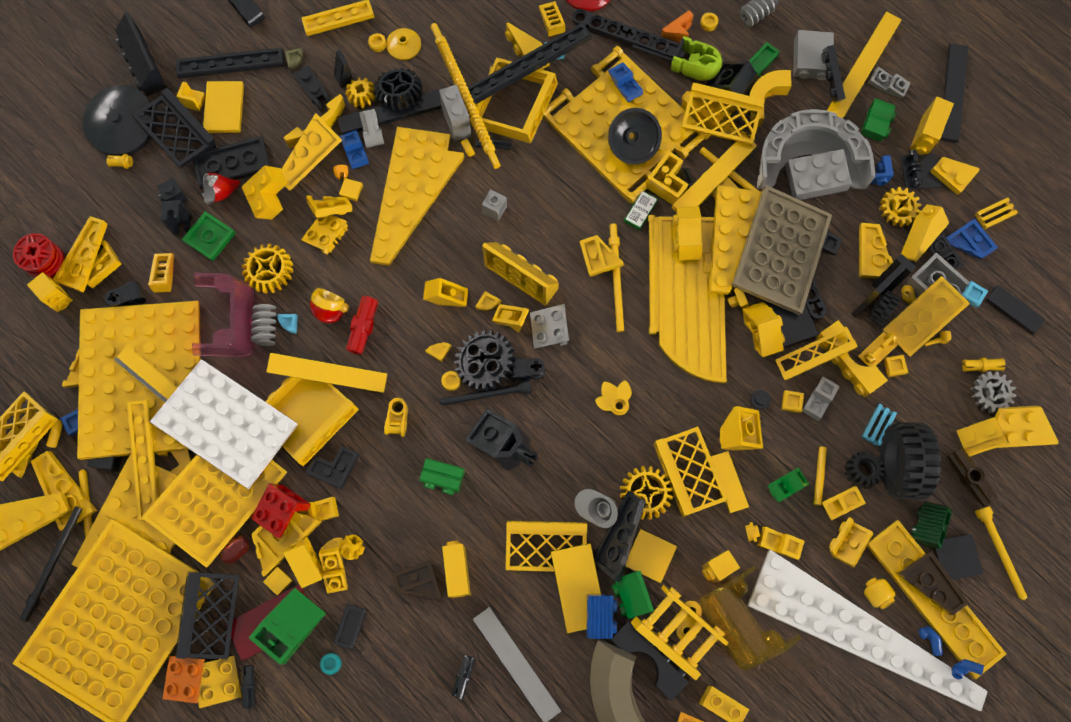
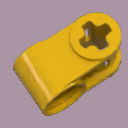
[384,398,408,437]

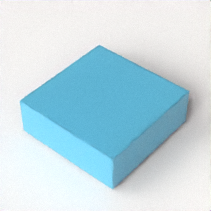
[962,281,988,308]

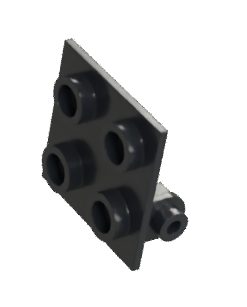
[901,150,942,189]

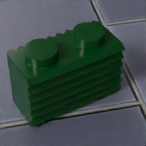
[912,501,952,549]

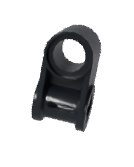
[104,281,146,307]
[509,358,545,381]

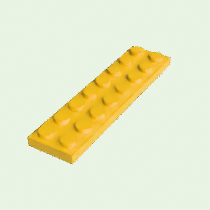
[867,520,1006,679]

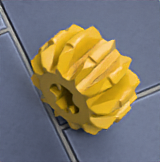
[345,77,376,109]

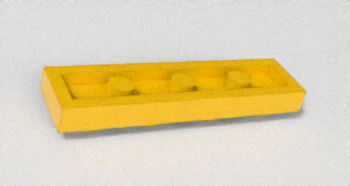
[301,0,374,36]

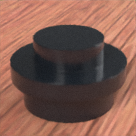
[751,390,771,410]

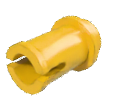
[106,154,133,169]

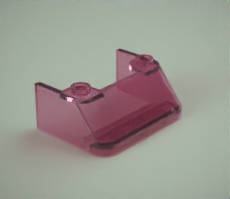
[192,272,254,356]

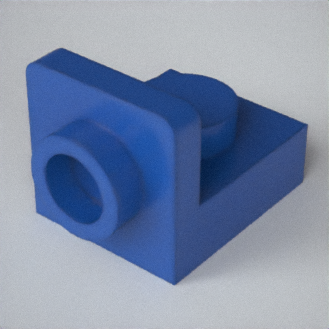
[870,155,894,186]

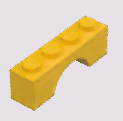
[816,320,888,398]

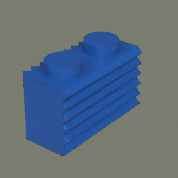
[586,594,617,639]

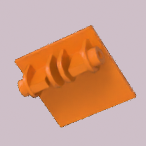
[162,656,205,703]

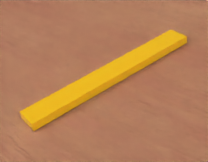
[827,12,902,119]

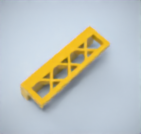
[775,327,858,381]

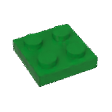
[182,211,236,262]

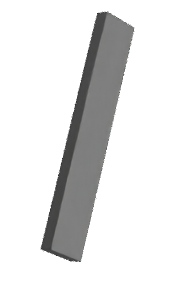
[473,607,561,722]

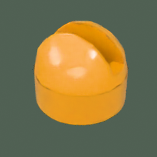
[333,165,349,180]

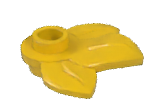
[595,380,632,416]

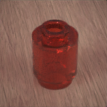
[219,535,251,564]

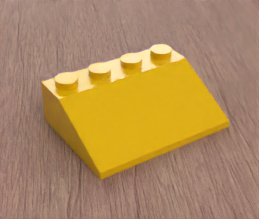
[482,242,559,306]

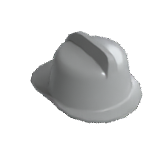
[574,489,618,528]

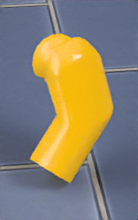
[901,285,917,304]

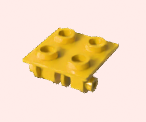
[301,215,348,255]
[198,656,242,708]

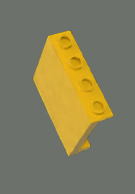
[265,377,359,466]

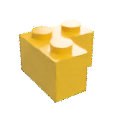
[646,151,689,205]
[242,165,288,220]
[742,302,785,357]

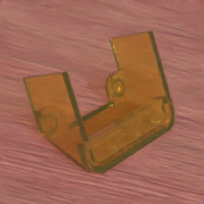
[700,566,801,670]

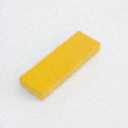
[711,451,749,514]

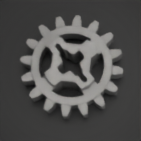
[971,371,1017,414]

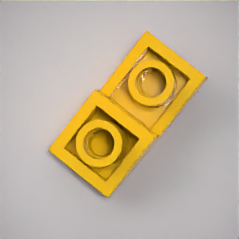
[319,547,348,593]

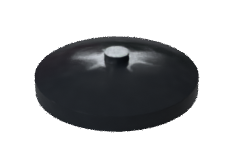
[83,85,156,156]

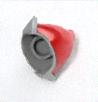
[202,172,240,204]

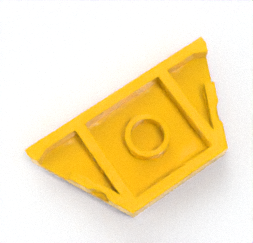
[995,406,1058,448]
[251,512,321,577]

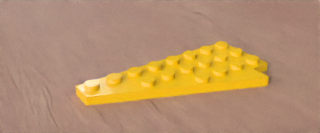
[370,127,464,266]

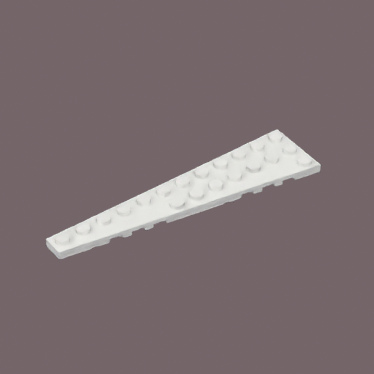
[747,550,988,711]

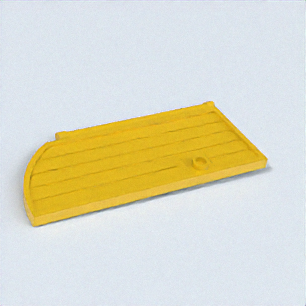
[648,215,727,383]

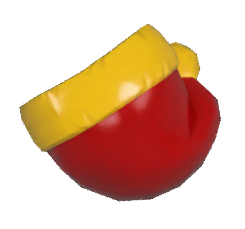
[310,288,349,323]

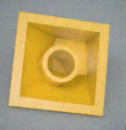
[720,406,763,451]

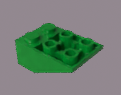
[249,588,326,665]

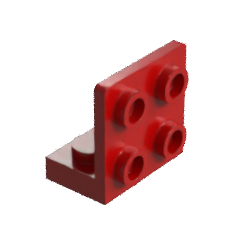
[251,483,311,538]

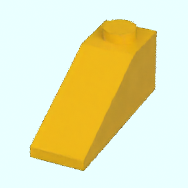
[901,204,949,262]

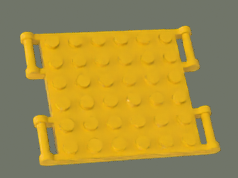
[543,46,711,204]

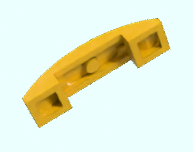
[283,94,345,148]

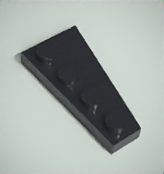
[593,490,646,582]

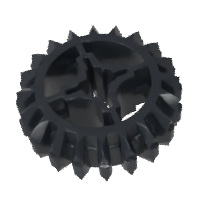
[374,67,423,111]

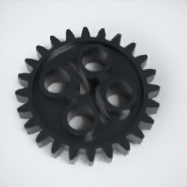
[454,329,516,391]

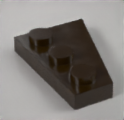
[896,551,970,615]

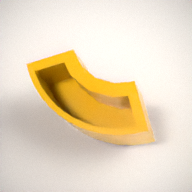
[673,206,702,260]

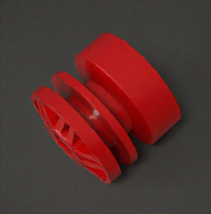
[13,233,66,280]

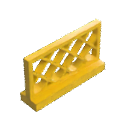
[681,82,765,145]
[0,392,58,482]
[653,427,728,518]
[506,521,587,571]

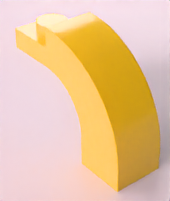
[749,70,792,127]

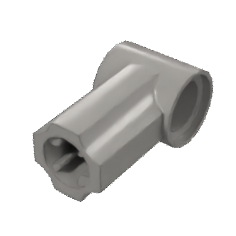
[359,109,384,148]

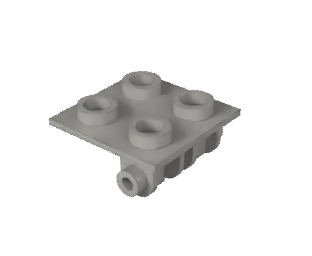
[530,304,569,349]

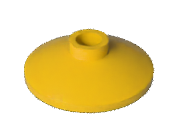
[386,28,421,60]

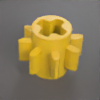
[339,535,365,560]

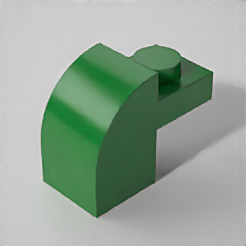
[768,467,809,503]

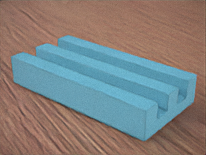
[861,404,897,447]

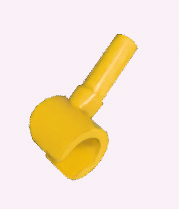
[924,331,951,346]

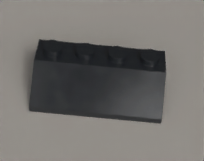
[115,12,167,96]

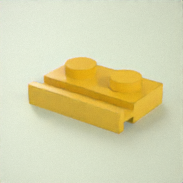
[956,417,1008,457]

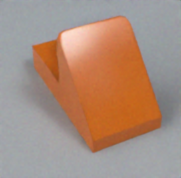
[661,10,694,43]

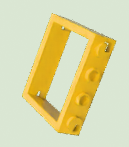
[469,58,558,144]

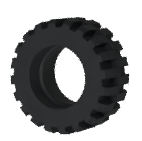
[880,422,941,500]

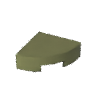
[285,48,304,70]

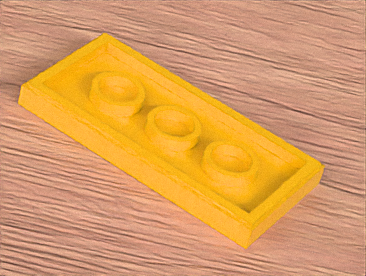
[883,276,970,357]
[551,543,601,633]

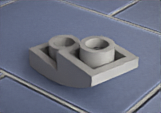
[868,67,911,98]

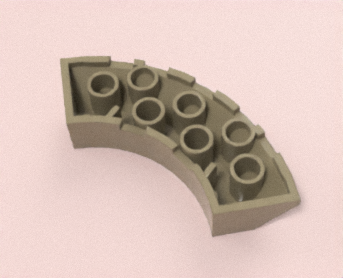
[590,639,645,722]

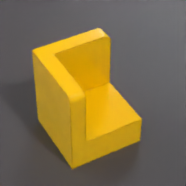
[176,82,206,112]

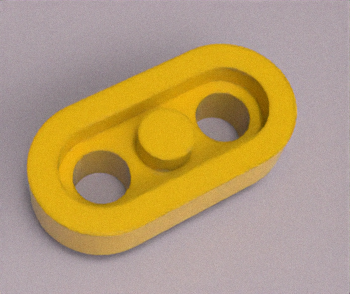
[676,601,702,641]

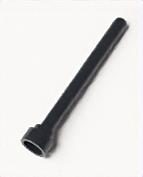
[439,379,532,405]

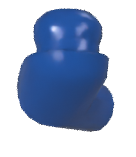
[918,626,943,656]
[951,659,984,679]

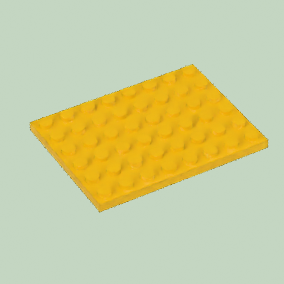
[77,301,201,460]
[12,519,214,722]

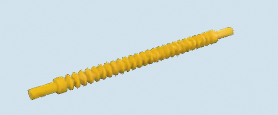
[431,23,501,169]

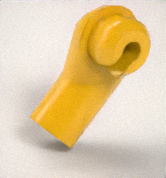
[46,419,63,448]

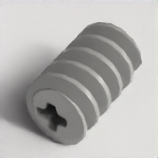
[740,0,779,27]
[250,304,276,346]

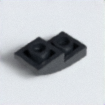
[929,233,964,270]

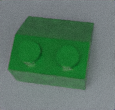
[612,571,654,619]

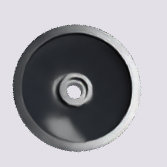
[608,108,662,164]

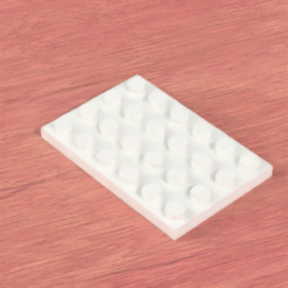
[150,359,298,490]

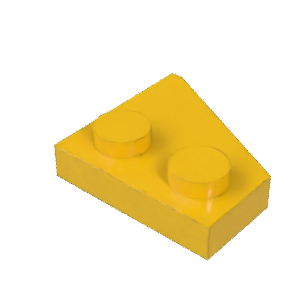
[580,235,625,277]
[87,240,121,288]

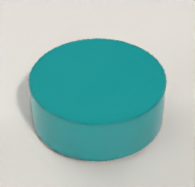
[320,653,342,675]

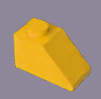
[423,278,468,307]

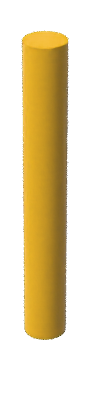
[813,447,827,506]

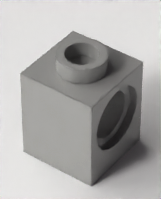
[482,189,507,221]

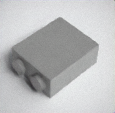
[793,30,834,80]
[439,85,471,142]

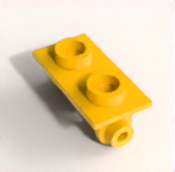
[858,332,898,367]

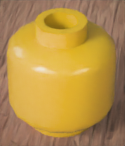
[864,577,895,610]

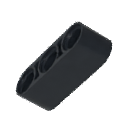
[228,0,265,28]

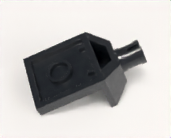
[465,409,538,471]

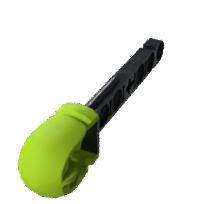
[572,9,722,81]

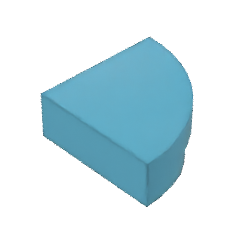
[277,314,298,334]

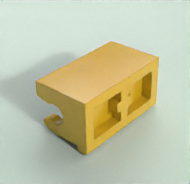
[283,537,323,588]

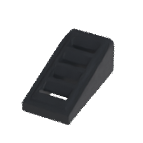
[334,50,353,88]

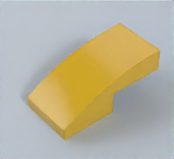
[822,486,866,520]
[299,497,339,521]
[757,527,805,560]

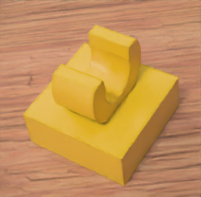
[728,288,750,308]

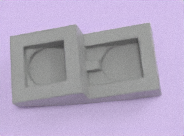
[802,377,840,421]

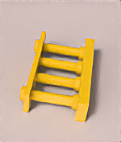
[631,585,729,680]

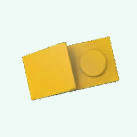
[492,304,529,333]

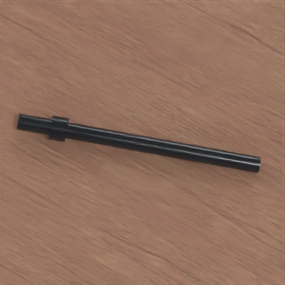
[20,506,83,622]

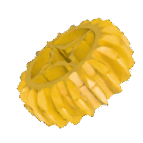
[242,244,294,294]
[620,466,673,520]

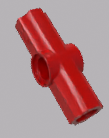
[346,296,378,355]

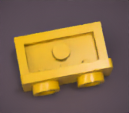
[829,517,873,568]

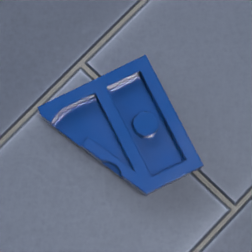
[946,219,998,260]

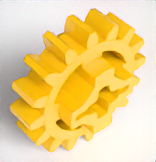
[879,187,922,227]

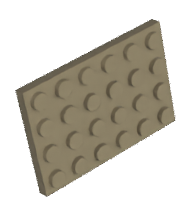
[731,185,832,315]

